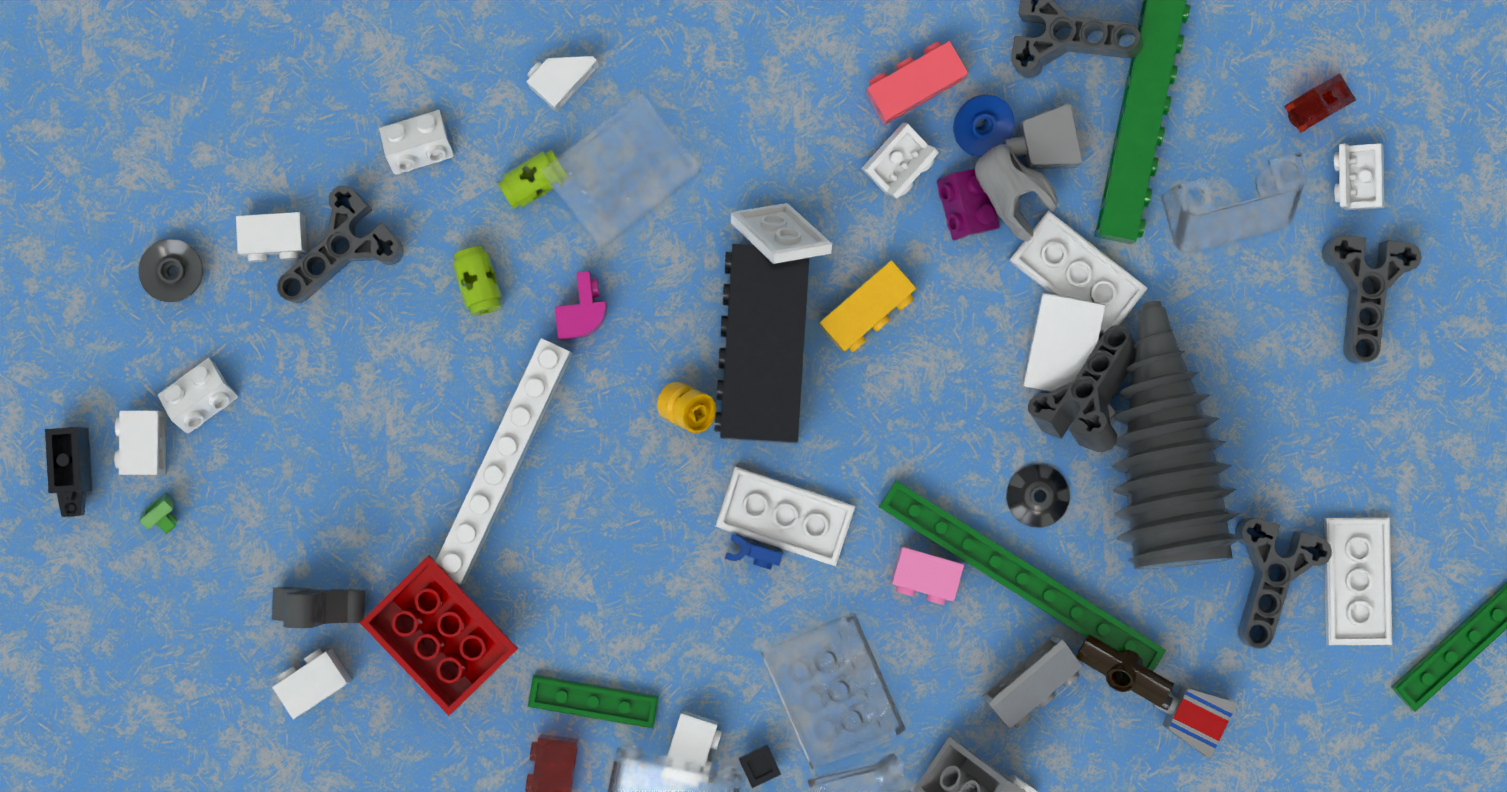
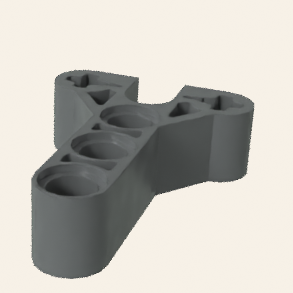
[1011,0,1143,78]
[277,186,404,303]
[1321,235,1422,364]
[1028,325,1136,453]
[1235,518,1332,649]
[272,587,365,628]

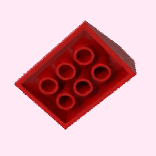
[360,555,518,716]

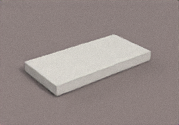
[1009,210,1148,334]
[715,466,855,566]
[1324,517,1392,645]

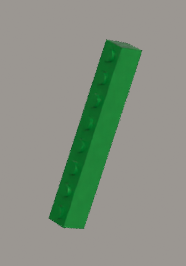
[1094,0,1190,244]

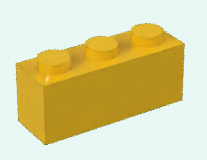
[819,260,916,353]

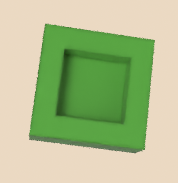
[139,493,177,534]

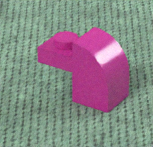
[555,271,608,341]

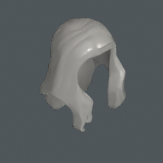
[975,144,1058,242]

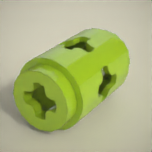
[498,149,568,209]
[452,246,503,316]

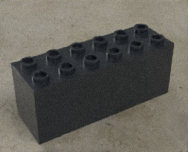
[714,244,809,444]

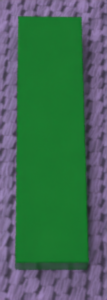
[528,675,659,729]

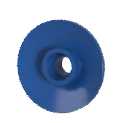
[953,94,1015,157]

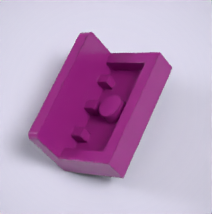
[937,169,1000,241]

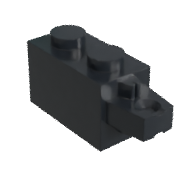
[45,427,92,517]

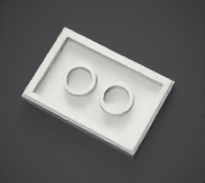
[731,203,832,264]
[1023,292,1106,392]

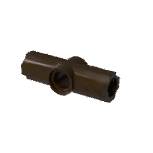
[1076,634,1174,707]

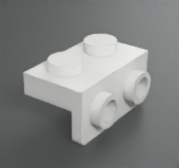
[379,110,454,175]
[861,122,939,199]
[1334,143,1384,210]
[157,357,238,433]

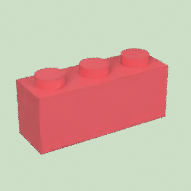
[865,41,969,125]

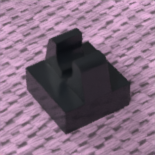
[739,744,781,788]

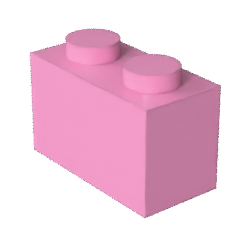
[890,546,964,605]

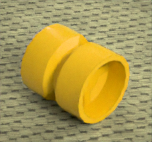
[657,381,717,433]

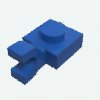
[725,534,783,570]

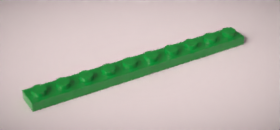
[879,480,1166,671]

